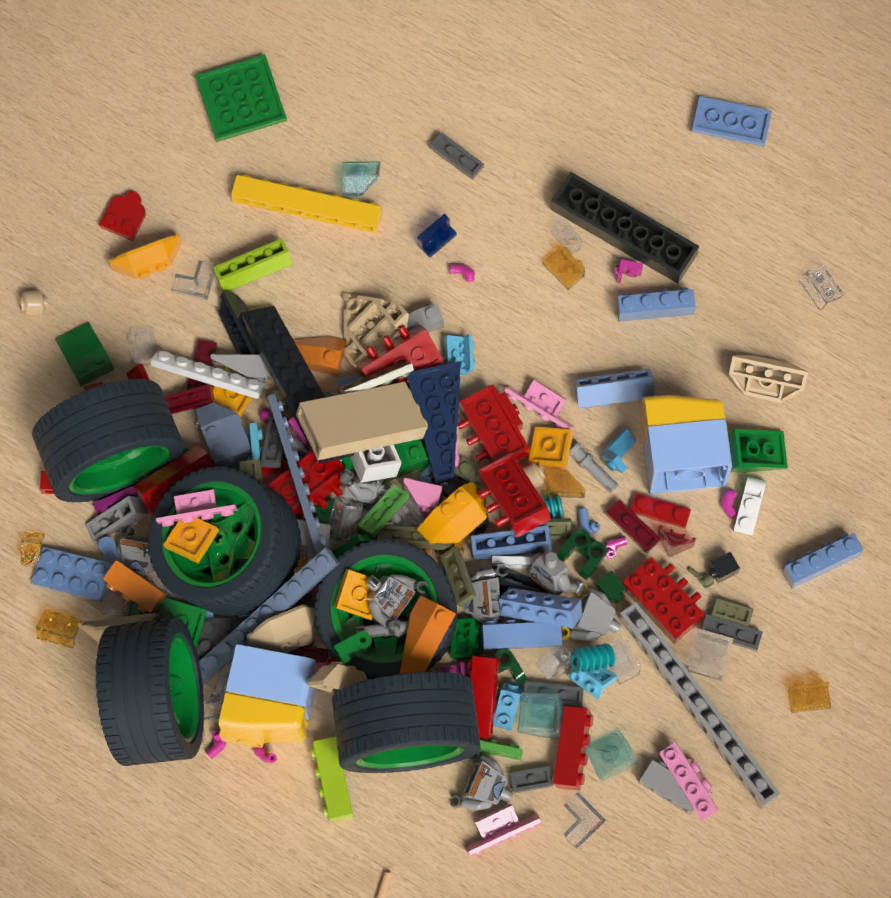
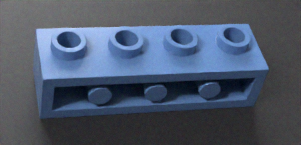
[617,288,696,322]
[574,369,654,408]
[471,525,552,561]
[783,533,864,589]
[499,587,582,628]
[480,620,562,651]

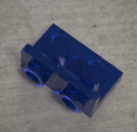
[417,213,457,258]

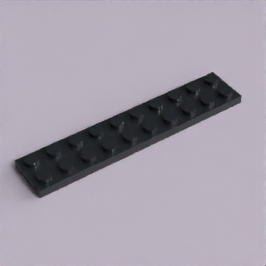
[239,306,354,464]

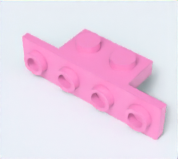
[504,380,573,429]
[156,490,238,527]
[660,742,719,821]
[464,804,542,855]

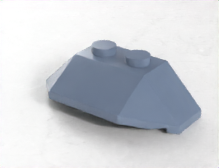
[196,403,252,470]

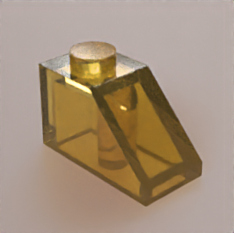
[546,467,585,498]

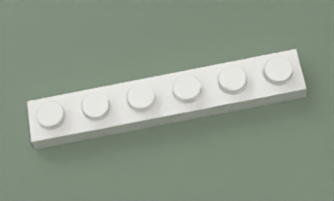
[150,350,265,399]

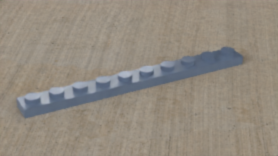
[267,394,327,554]
[199,548,339,686]

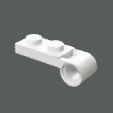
[734,476,767,536]

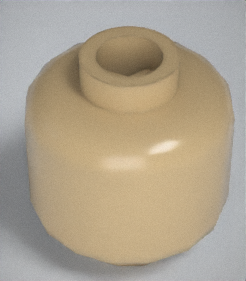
[19,291,48,316]
[522,462,546,488]

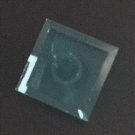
[342,162,381,198]
[518,693,563,738]
[586,730,638,782]

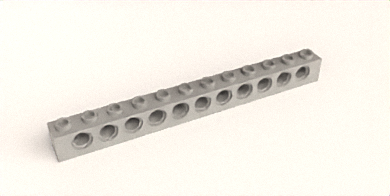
[619,602,780,809]

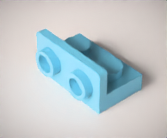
[568,667,617,699]

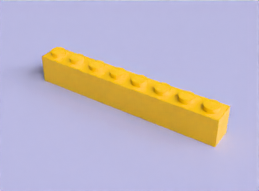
[231,175,382,234]

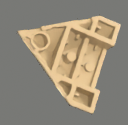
[343,293,409,368]

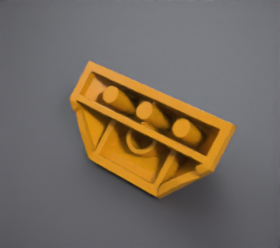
[108,233,182,279]
[416,482,487,544]

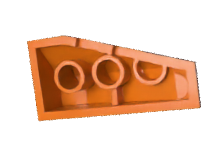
[293,336,346,376]
[400,596,456,674]

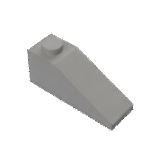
[407,303,444,333]
[211,354,269,383]
[85,496,148,541]
[639,760,694,815]

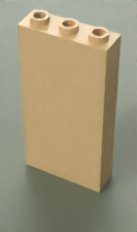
[296,382,428,460]

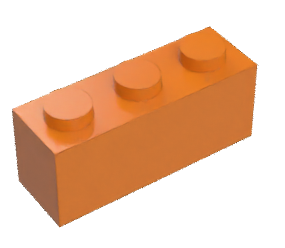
[103,560,167,614]

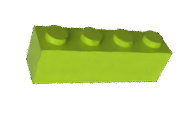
[213,238,293,291]
[310,736,354,822]

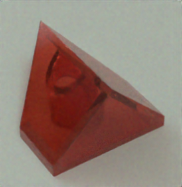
[657,525,696,557]

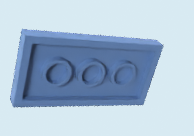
[692,96,772,147]
[31,547,113,602]

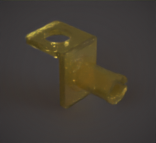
[20,532,45,567]

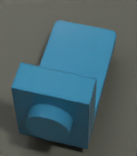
[600,429,636,473]
[494,681,523,730]

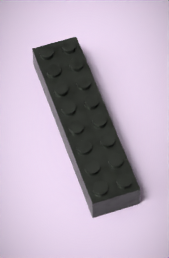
[550,172,699,284]

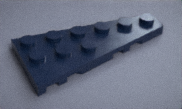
[406,361,461,482]

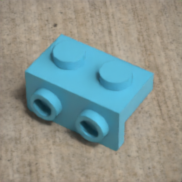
[444,334,475,376]
[245,423,263,462]

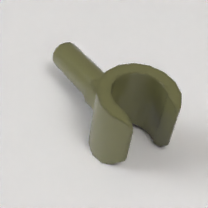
[688,568,714,588]

